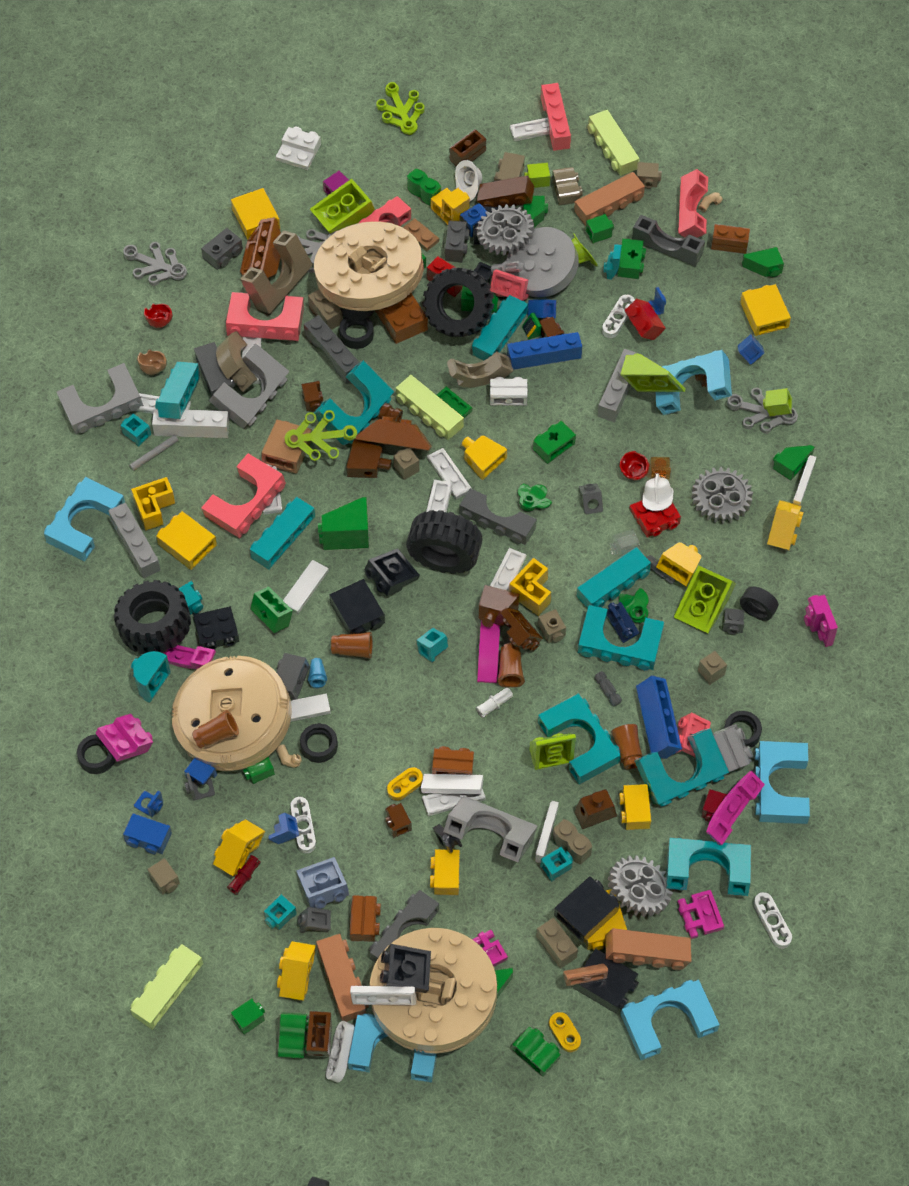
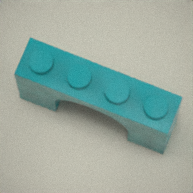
[314,360,394,445]
[578,605,664,670]
[538,693,621,785]
[634,728,729,807]
[666,838,751,896]

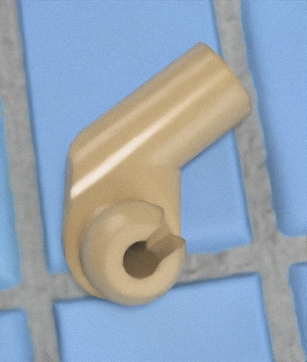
[698,192,723,212]
[276,745,302,768]

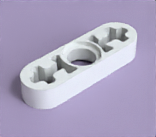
[602,295,635,338]
[290,797,316,853]
[754,893,792,949]
[326,1021,355,1083]

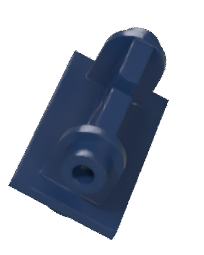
[607,602,640,643]

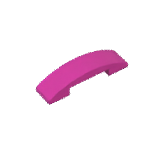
[477,620,500,683]
[161,645,216,669]
[706,771,765,845]

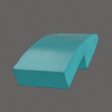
[604,244,622,280]

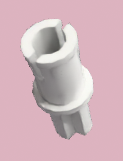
[476,688,513,718]

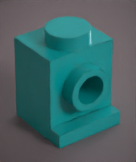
[121,413,151,447]
[179,581,204,615]
[416,628,448,662]
[540,847,573,882]
[264,894,297,930]

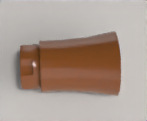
[331,632,373,659]
[498,643,525,687]
[192,710,239,748]
[611,724,643,770]

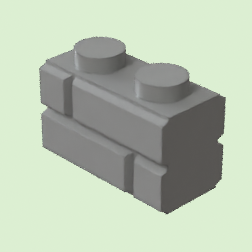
[713,724,753,772]

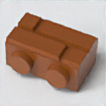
[711,224,750,254]
[432,746,474,775]
[350,895,381,942]

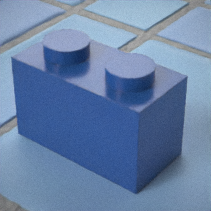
[123,813,172,854]

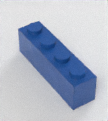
[507,332,582,370]
[636,676,682,759]

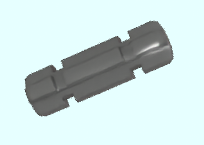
[646,555,676,584]
[595,671,622,706]

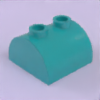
[131,651,171,703]

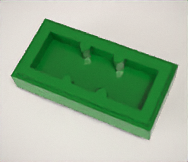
[437,386,473,418]

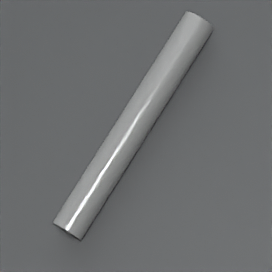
[129,435,179,471]

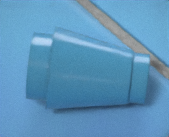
[308,658,327,688]

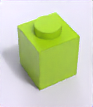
[524,162,550,188]
[763,388,792,416]

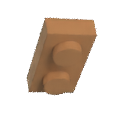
[403,218,439,252]

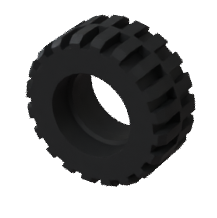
[422,268,494,337]
[406,510,483,574]
[114,580,191,654]

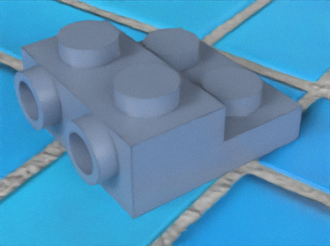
[296,857,349,909]

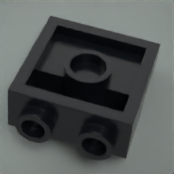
[364,548,420,596]
[193,606,240,650]
[380,944,431,993]

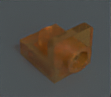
[650,457,671,479]

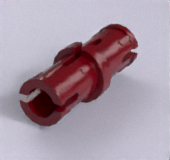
[227,855,261,895]

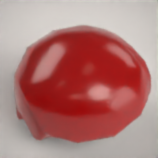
[144,304,173,328]
[619,451,650,481]

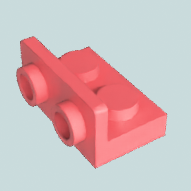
[490,269,529,301]
[676,712,711,757]

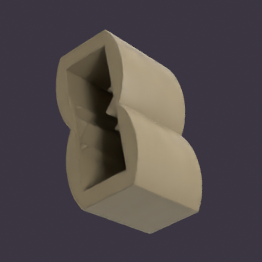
[552,167,583,205]
[553,819,592,864]

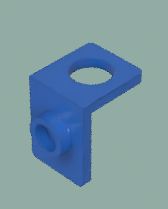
[460,203,486,237]
[648,287,666,315]
[134,791,163,817]

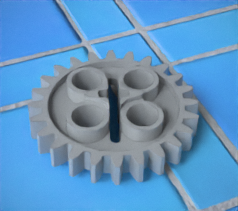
[476,204,534,255]
[691,467,753,523]
[608,855,673,917]

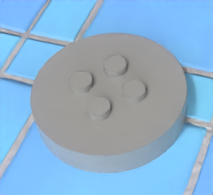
[506,227,579,297]

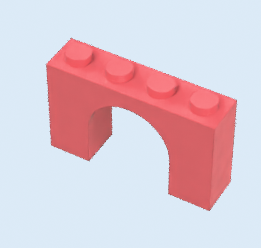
[226,292,304,341]
[201,453,286,538]

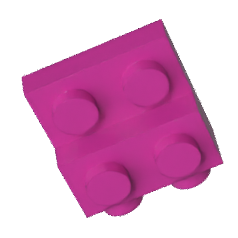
[804,595,838,647]
[95,714,153,762]

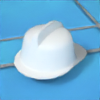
[455,160,482,201]
[643,474,674,511]

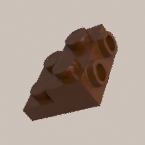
[500,607,543,651]

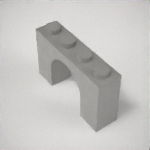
[209,343,289,428]
[57,363,143,434]
[443,796,537,862]

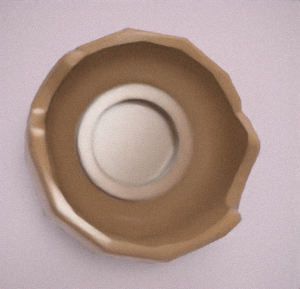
[137,350,167,375]

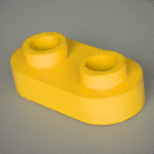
[387,767,423,801]
[549,1012,581,1052]

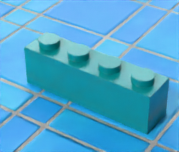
[472,295,528,361]
[155,362,200,419]
[250,497,315,570]
[576,547,651,609]

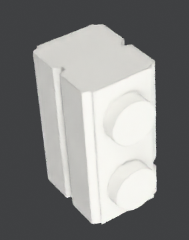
[490,377,527,406]

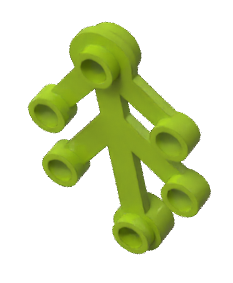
[376,82,425,135]
[284,410,357,461]

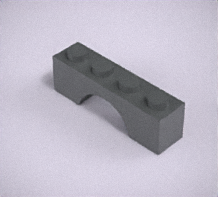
[632,215,705,266]
[304,315,360,384]
[459,488,537,545]
[369,890,439,963]

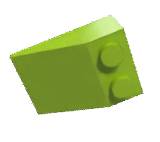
[310,179,375,233]
[620,353,686,392]
[674,565,736,634]
[529,733,576,770]

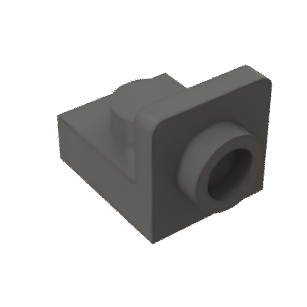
[723,608,744,635]
[298,907,331,933]

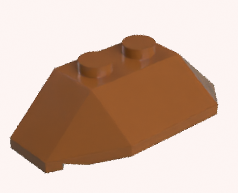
[240,217,281,278]
[356,416,432,450]

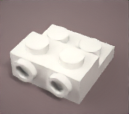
[276,127,321,170]

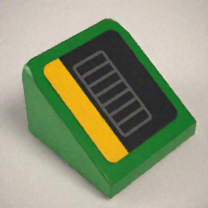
[522,312,541,340]

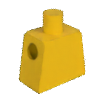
[461,436,507,480]
[656,542,701,586]

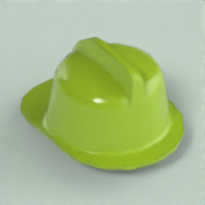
[571,233,598,267]

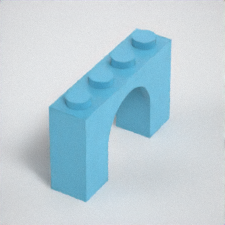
[655,350,732,415]
[44,477,125,562]
[754,741,810,824]
[621,980,719,1060]
[348,1014,437,1083]

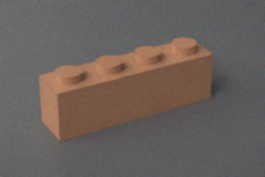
[574,172,645,226]
[605,928,691,970]
[316,934,369,1022]

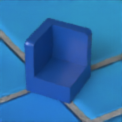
[528,300,556,318]
[738,334,764,365]
[184,758,217,785]
[268,813,299,844]

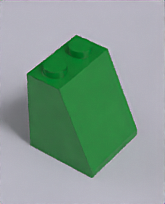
[318,497,369,550]

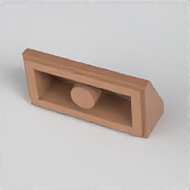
[563,964,608,986]

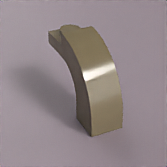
[216,331,258,392]
[447,352,513,388]

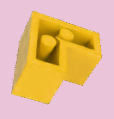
[431,188,470,225]
[131,477,175,530]
[767,500,804,550]
[509,558,551,616]
[213,819,265,876]
[277,941,316,1001]

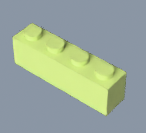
[587,109,639,176]
[396,375,464,440]
[130,944,203,1030]

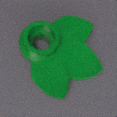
[517,483,552,512]
[619,588,649,623]

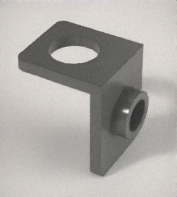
[579,484,603,514]
[184,773,215,801]

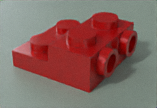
[629,500,681,537]

